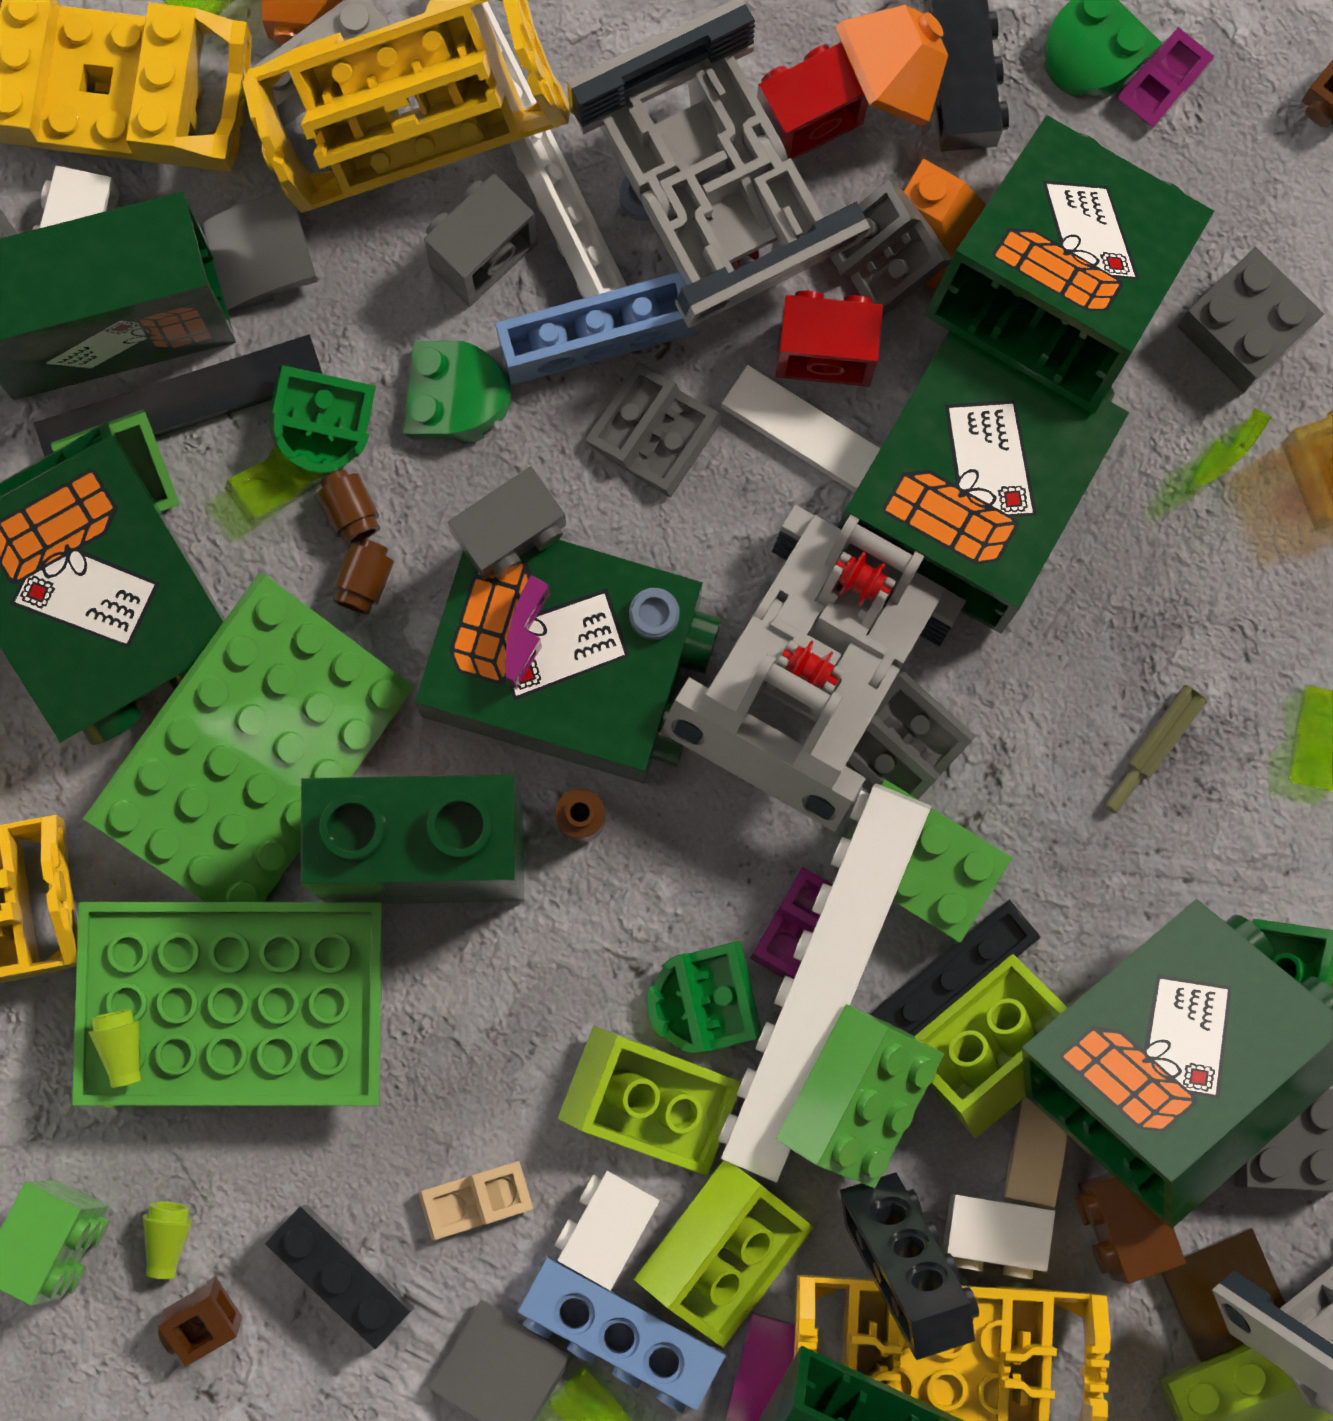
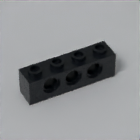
[840,1172,979,1360]

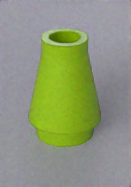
[88,1009,142,1088]
[143,1201,193,1279]

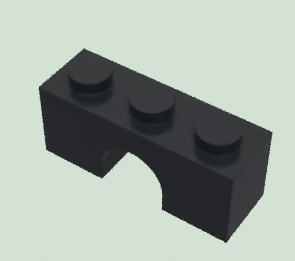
[265,1205,415,1350]

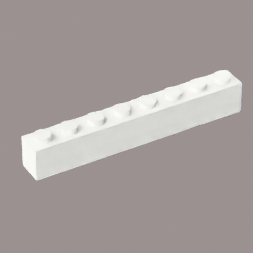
[718,783,931,1182]

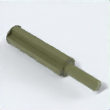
[1105,685,1208,814]

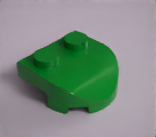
[1044,0,1162,98]
[403,340,511,444]
[269,364,376,473]
[647,941,762,1053]

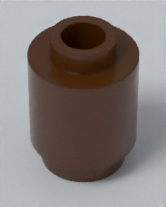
[316,470,380,545]
[332,539,394,615]
[555,789,605,843]

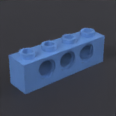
[495,272,695,385]
[518,1256,726,1413]

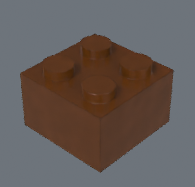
[1075,1173,1187,1284]

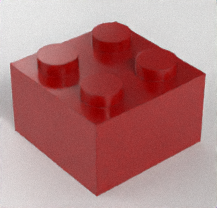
[757,42,868,160]
[775,290,883,387]

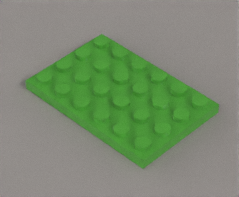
[83,572,415,902]
[72,902,383,1106]

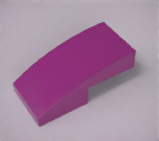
[1117,27,1214,128]
[505,575,550,690]
[750,867,833,979]
[725,1312,795,1421]

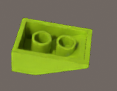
[557,1025,741,1176]

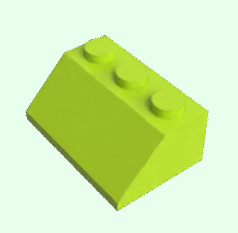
[914,954,1068,1139]
[633,1160,814,1349]
[1158,1344,1333,1421]

